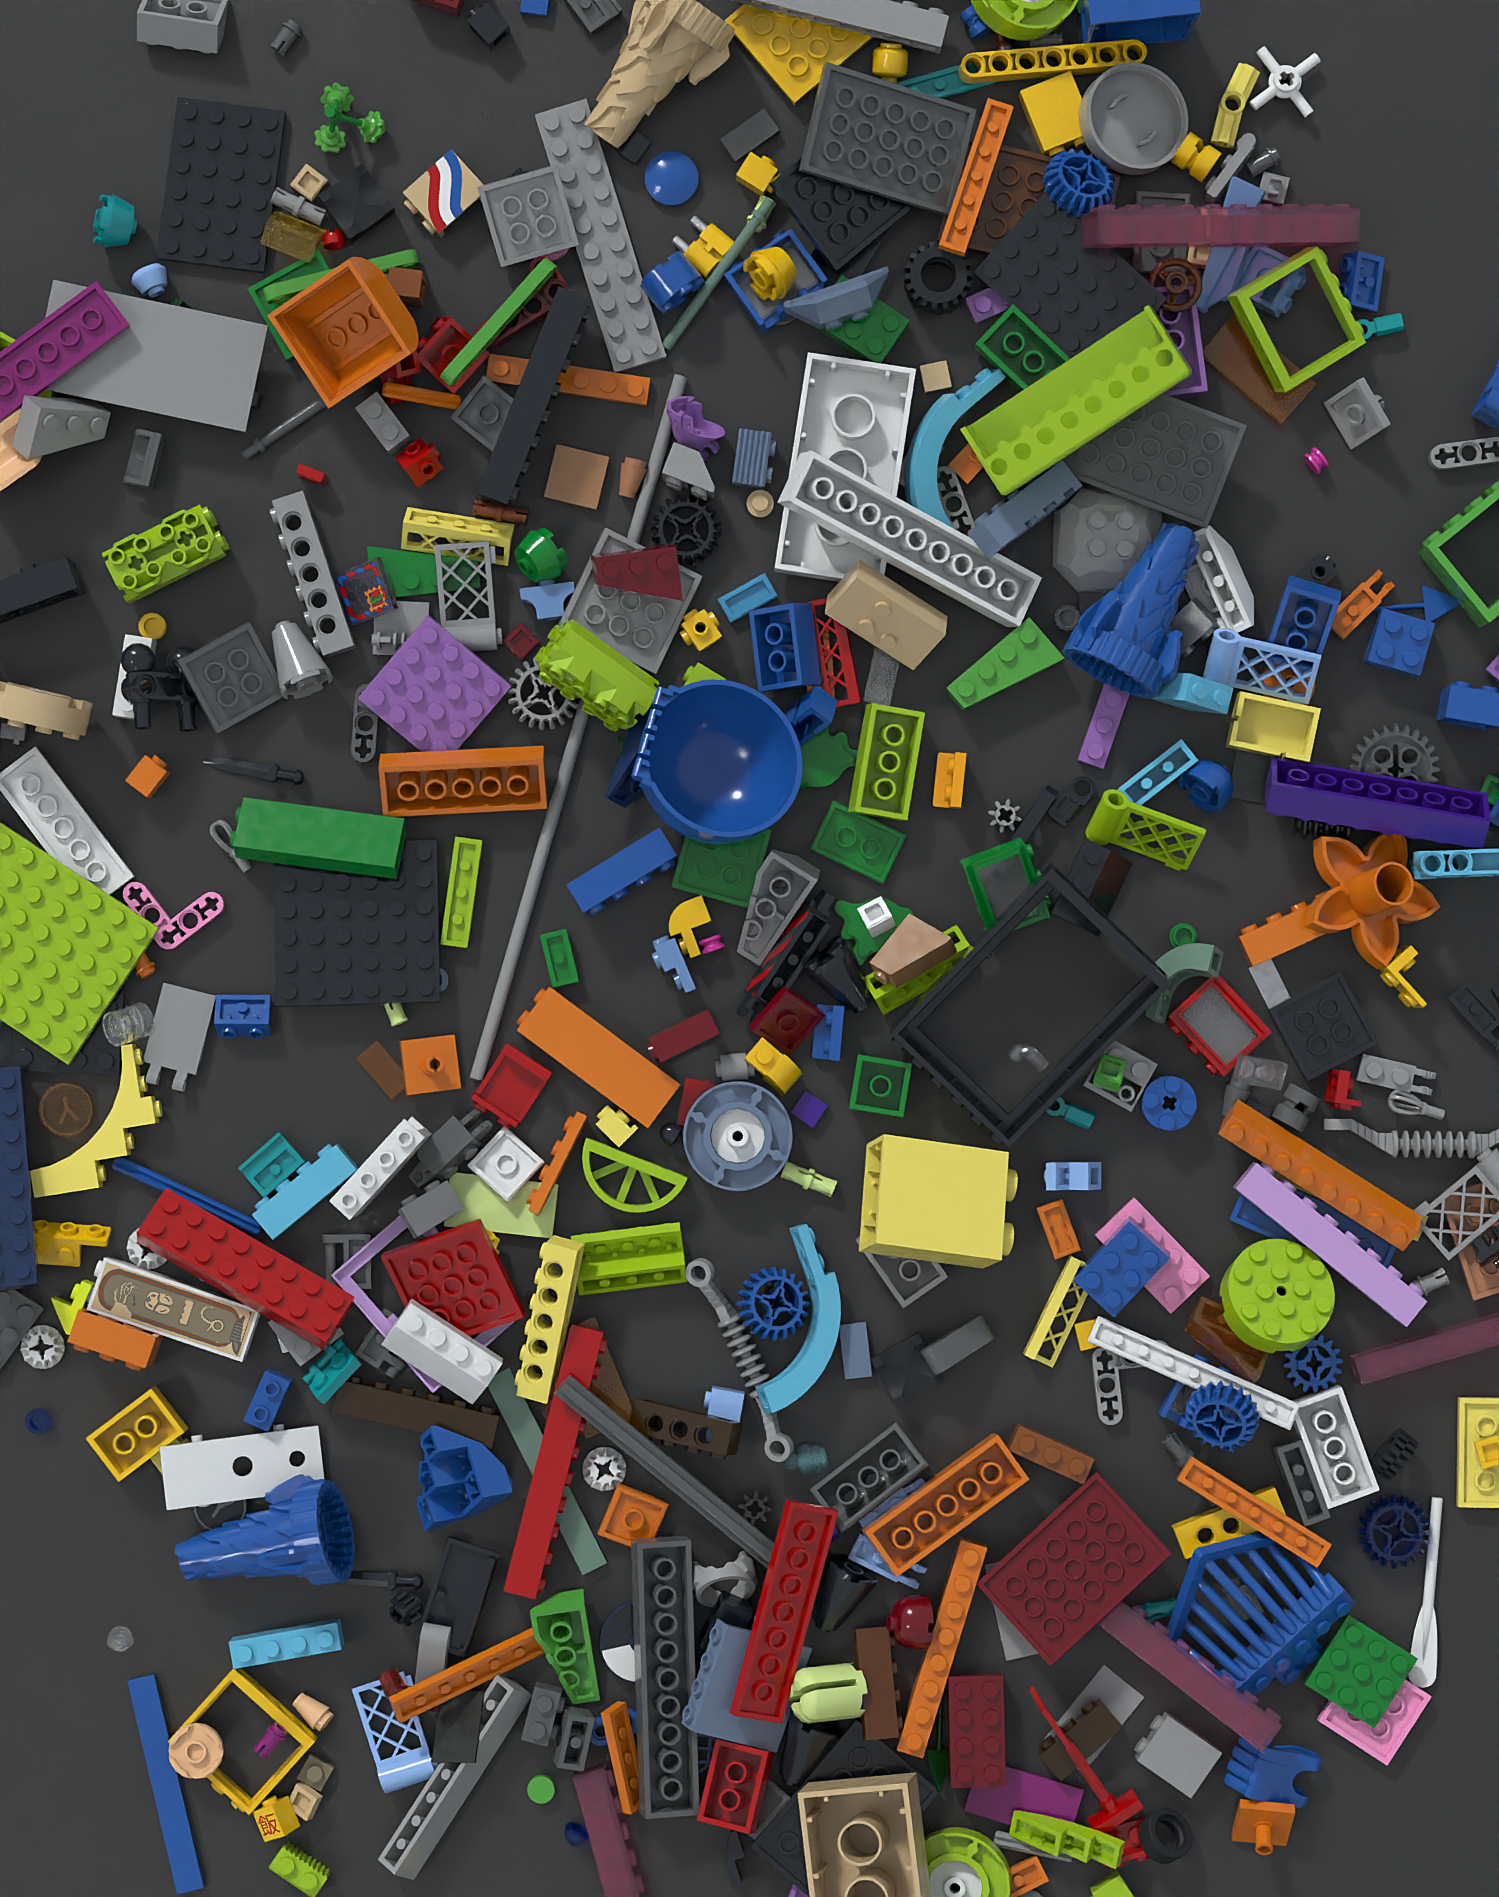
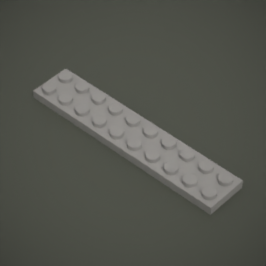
[535,99,667,373]

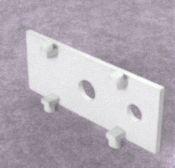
[159,1424,324,1510]

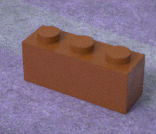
[1007,1422,1095,1484]

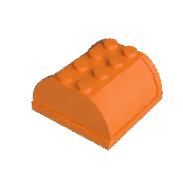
[267,257,418,409]

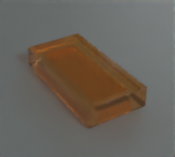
[356,1040,405,1099]

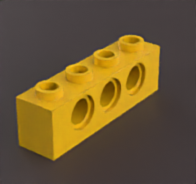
[1171,1485,1286,1559]

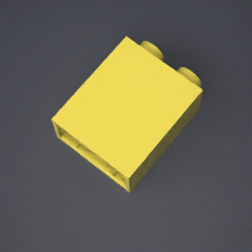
[859,1134,1018,1269]

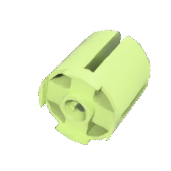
[789,1663,867,1724]

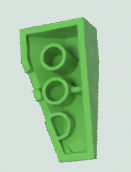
[530,1589,600,1704]

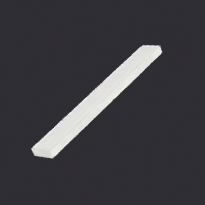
[1087,1316,1301,1430]

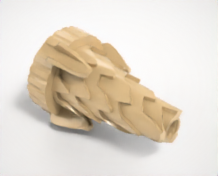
[584,0,736,148]

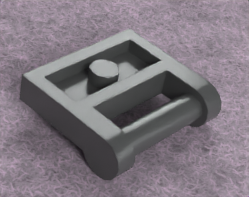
[322,1234,372,1289]

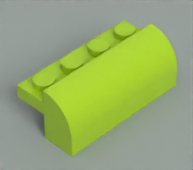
[571,1222,687,1296]

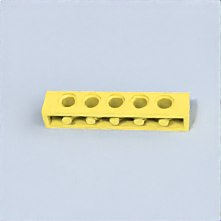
[515,1235,585,1404]

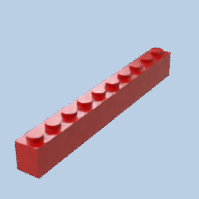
[503,1323,608,1599]

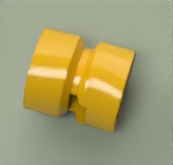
[1170,132,1222,183]

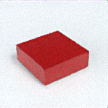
[296,463,327,486]

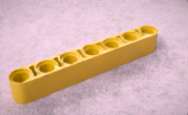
[958,40,1147,84]

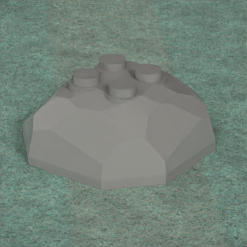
[1052,485,1162,593]

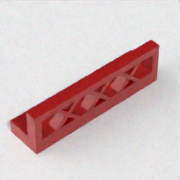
[808,598,863,708]

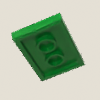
[810,800,907,884]

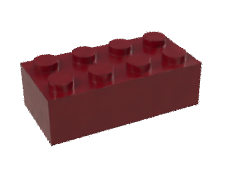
[947,1673,1006,1788]

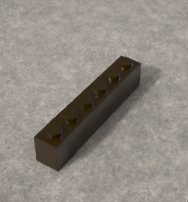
[332,1375,501,1449]

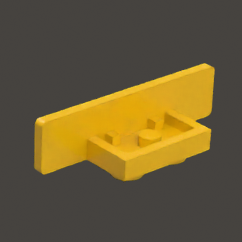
[35,1220,111,1267]

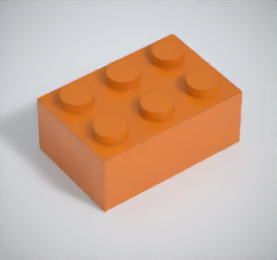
[67,1306,163,1371]

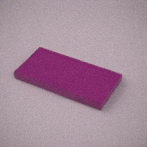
[963,1765,1084,1825]

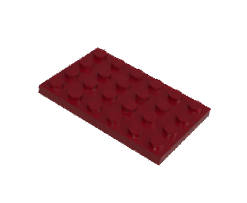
[976,1472,1172,1667]

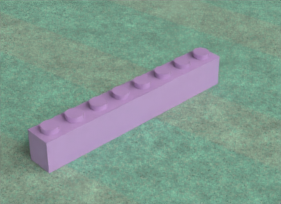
[1233,1162,1427,1327]

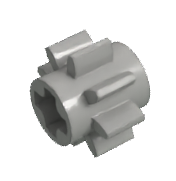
[988,799,1021,833]

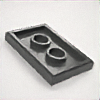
[1131,191,1191,275]

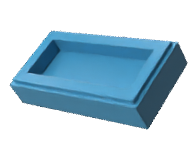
[717,573,778,623]

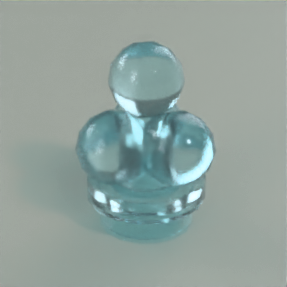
[783,1444,828,1475]

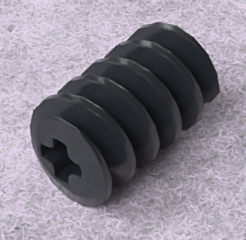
[1293,817,1352,841]

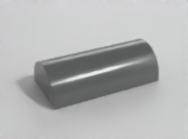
[810,1423,929,1533]

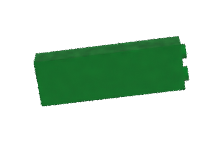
[230,797,407,879]

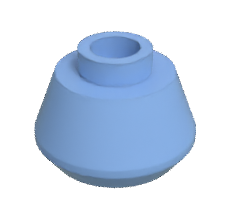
[131,263,167,298]

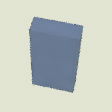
[839,1321,872,1379]

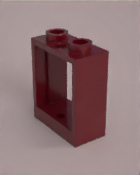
[646,1009,720,1063]

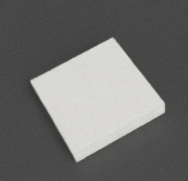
[467,1126,545,1203]

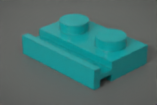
[238,1132,306,1198]

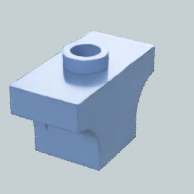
[520,580,575,622]

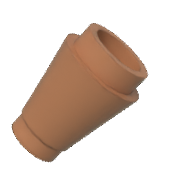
[619,457,647,498]

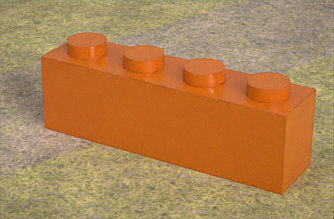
[1236,889,1330,967]

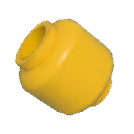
[872,43,908,83]

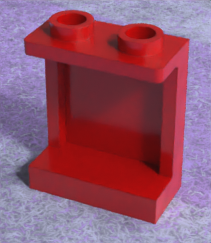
[471,1043,553,1129]

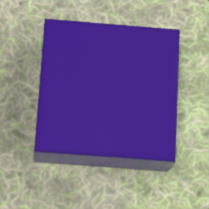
[790,1090,828,1128]

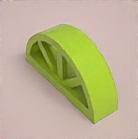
[582,1137,688,1213]

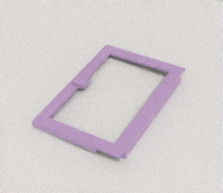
[331,1216,515,1393]

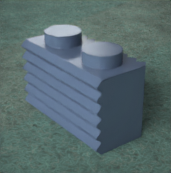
[732,428,776,489]

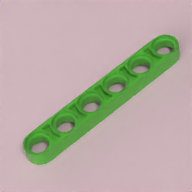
[263,249,420,304]
[440,257,557,387]

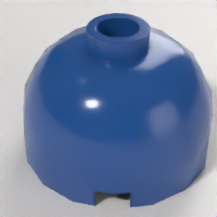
[1178,760,1234,813]

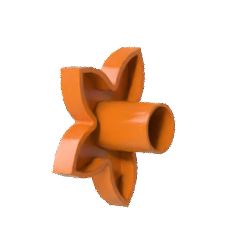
[1304,834,1440,970]

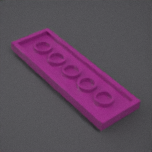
[0,281,130,423]

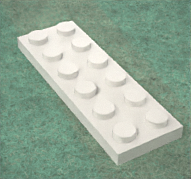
[0,746,135,895]

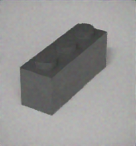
[1271,1437,1330,1527]

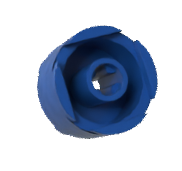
[640,251,705,314]
[1139,1076,1197,1131]

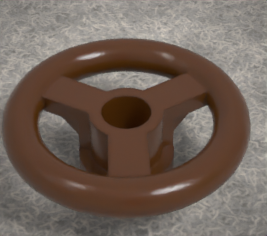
[1148,258,1202,312]

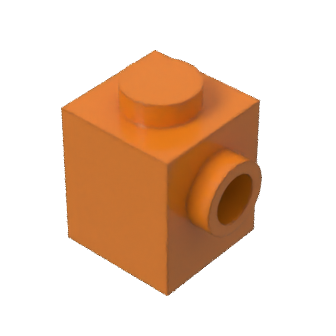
[125,755,170,799]

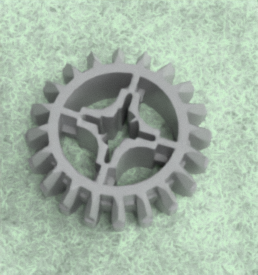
[507,658,580,730]

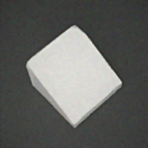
[857,896,896,938]

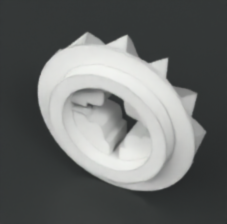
[126,1228,167,1270]
[20,1325,65,1369]
[582,1447,626,1491]

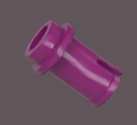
[253,1723,287,1759]

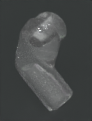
[1007,1043,1049,1071]

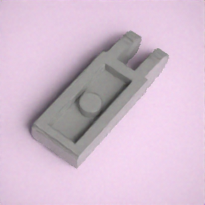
[1205,133,1256,205]
[1356,1054,1437,1096]

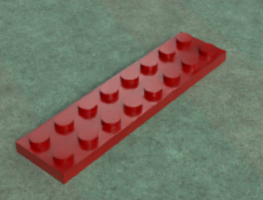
[729,1499,839,1724]

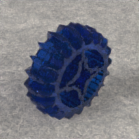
[1356,1494,1431,1569]

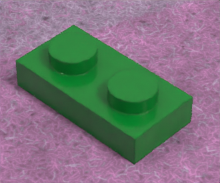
[540,929,579,988]

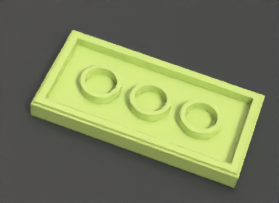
[444,1172,559,1238]

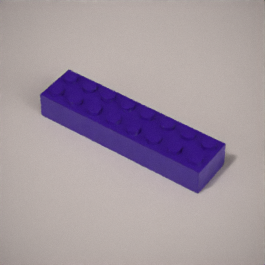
[1265,757,1490,849]

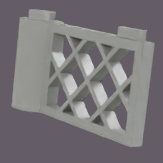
[434,541,503,652]
[1413,1148,1499,1260]

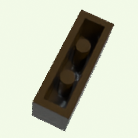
[1038,1698,1123,1781]

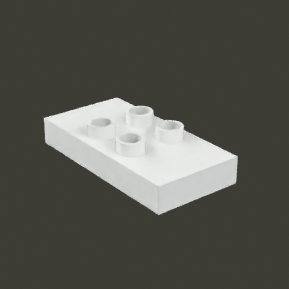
[774,352,916,582]

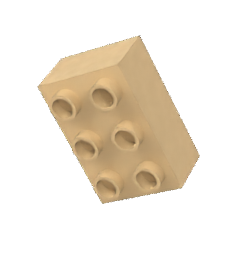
[798,1773,931,1897]

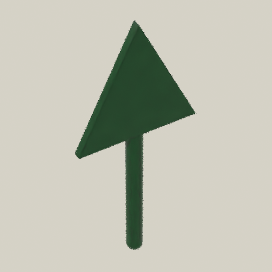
[925,1698,949,1792]

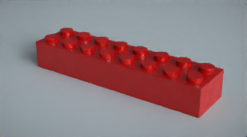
[137,1188,354,1351]

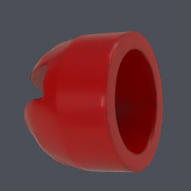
[323,228,345,251]

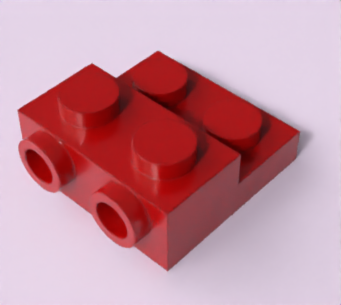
[417,315,490,394]

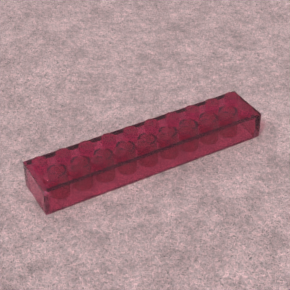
[1081,203,1360,248]

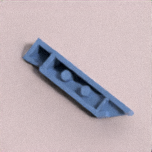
[1196,176,1266,314]

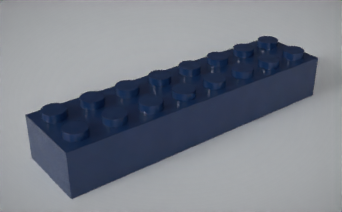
[0,1066,40,1291]

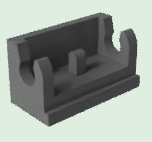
[123,428,165,490]

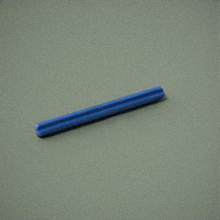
[112,1156,262,1236]

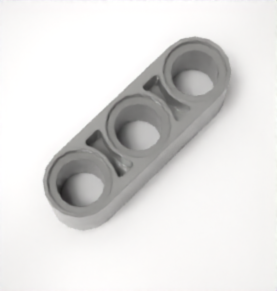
[415,1622,451,1684]

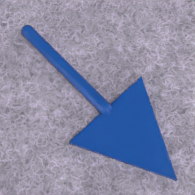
[1373,585,1460,622]

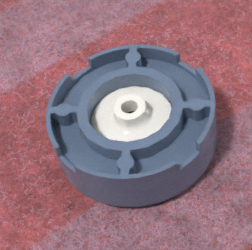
[683,1081,792,1191]

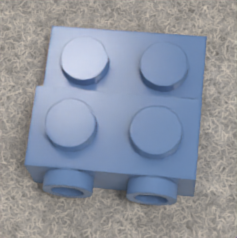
[1235,242,1307,318]
[652,935,696,993]

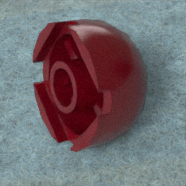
[886,1594,934,1649]

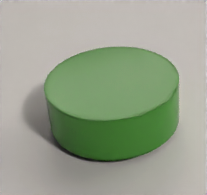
[527,1774,555,1804]

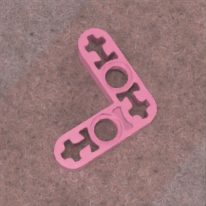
[123,882,225,949]

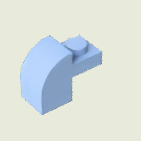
[1044,1162,1101,1191]

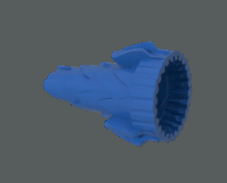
[1063,522,1200,699]
[175,1474,355,1586]

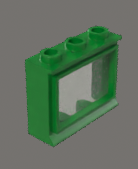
[959,837,1052,931]

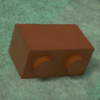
[385,267,427,308]

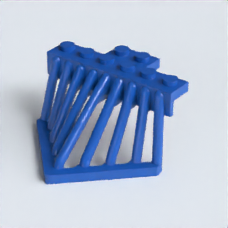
[1164,1532,1356,1714]

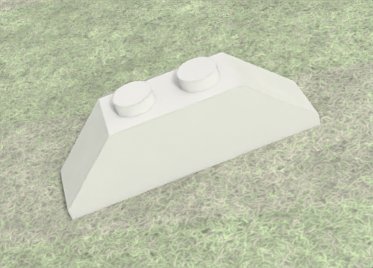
[1184,525,1254,633]

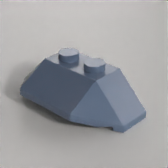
[783,266,889,330]

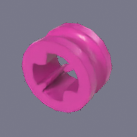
[1303,447,1329,475]
[698,934,725,955]

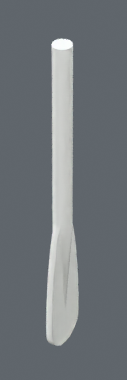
[1408,1497,1443,1688]

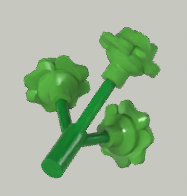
[314,82,385,153]

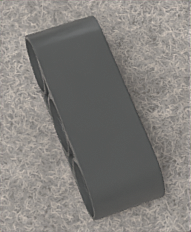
[920,1313,995,1375]

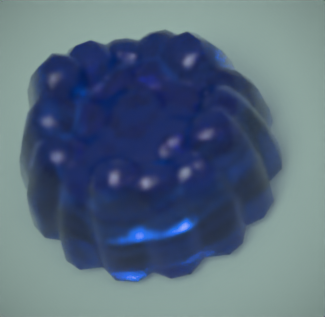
[25,1408,51,1435]
[564,1822,590,1846]

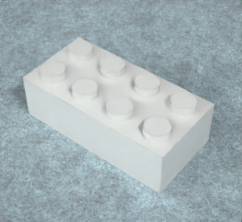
[1292,1384,1379,1509]

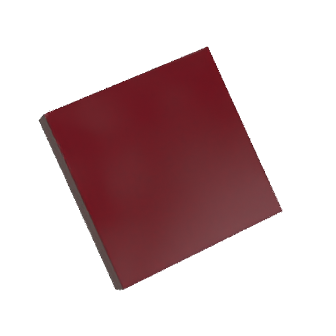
[749,986,825,1055]

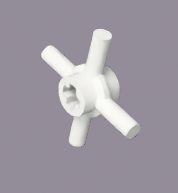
[1249,46,1321,118]

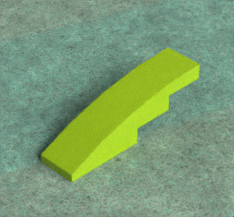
[1009,1810,1125,1869]

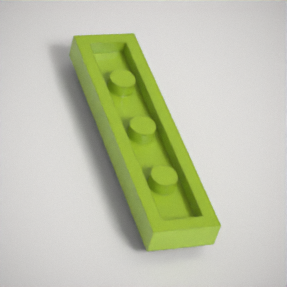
[440,837,483,948]

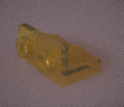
[261,211,326,263]

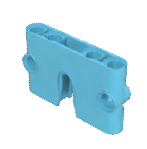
[1407,849,1499,879]

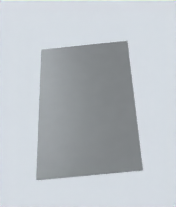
[45,280,268,432]

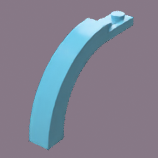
[905,368,1006,529]
[755,1224,841,1413]

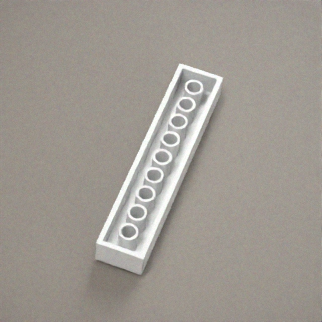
[778,451,1042,627]

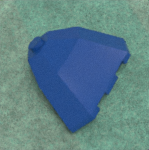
[417,1425,513,1532]

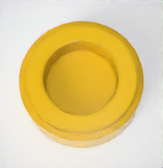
[139,613,167,641]

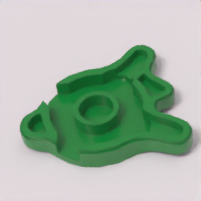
[799,726,858,790]
[834,898,914,966]

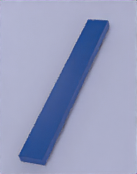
[127,1673,205,1894]

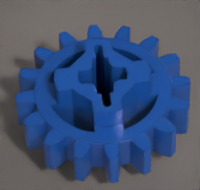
[1282,1334,1343,1393]

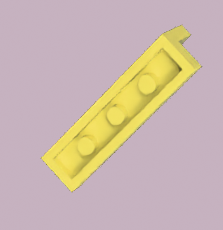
[401,507,515,566]
[1023,1255,1088,1368]

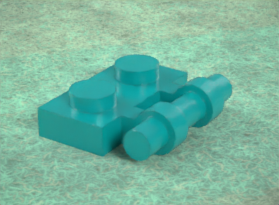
[302,1338,362,1404]

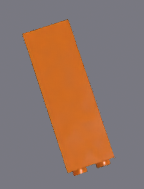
[516,987,681,1128]

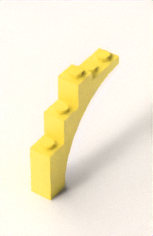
[30,1044,162,1198]

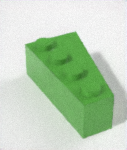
[945,617,1065,711]

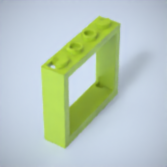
[1227,246,1366,392]

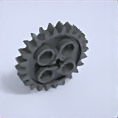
[1350,723,1440,783]

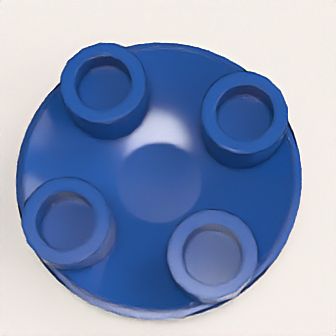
[645,151,699,206]

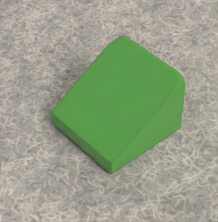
[1093,1053,1128,1092]

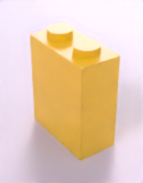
[1018,71,1086,157]

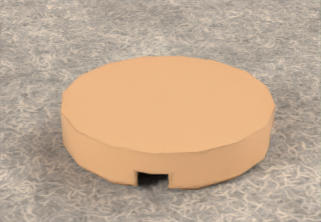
[169,1723,224,1779]

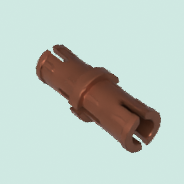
[472,498,529,526]

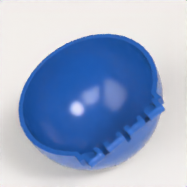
[631,679,803,844]

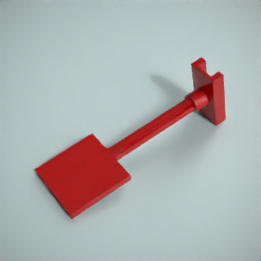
[1029,1686,1144,1834]

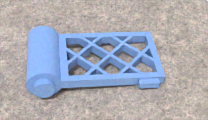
[1203,628,1321,705]
[352,1671,440,1794]

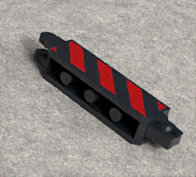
[736,889,835,1023]

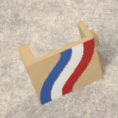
[403,149,483,238]

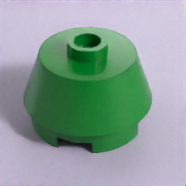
[515,528,568,583]

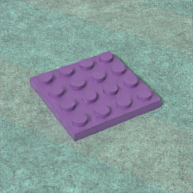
[358,615,512,752]

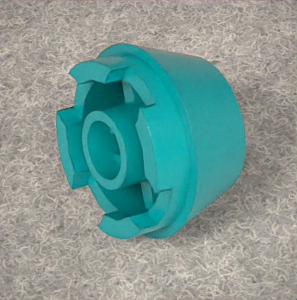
[93,194,137,248]

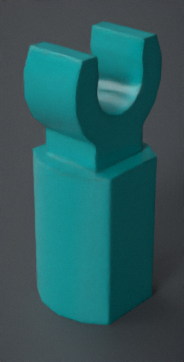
[1357,313,1404,341]
[1046,1097,1095,1130]

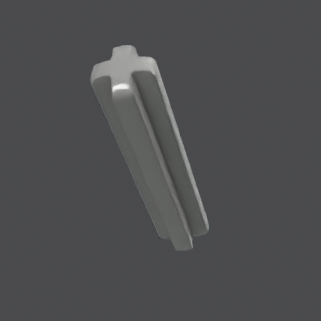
[993,1831,1073,1862]

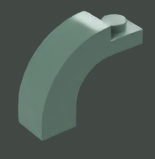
[1145,943,1224,1024]

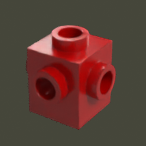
[395,438,444,487]

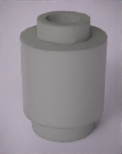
[715,1053,755,1082]

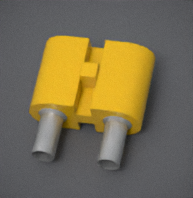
[672,216,734,279]

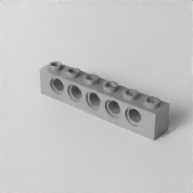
[270,490,356,658]

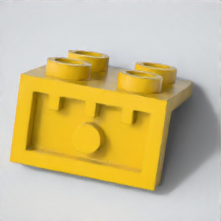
[1379,945,1427,1008]

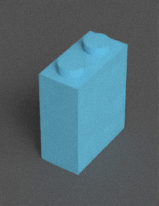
[1151,673,1233,714]

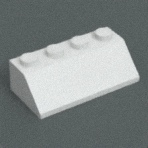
[381,1299,503,1405]

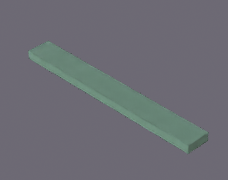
[488,1367,607,1575]

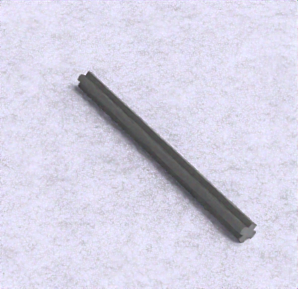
[554,1374,775,1569]

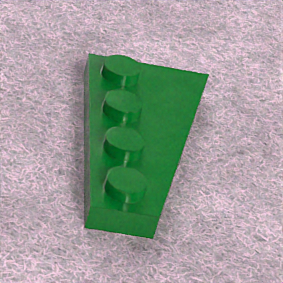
[367,546,481,599]

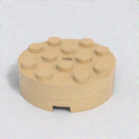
[0,681,93,740]

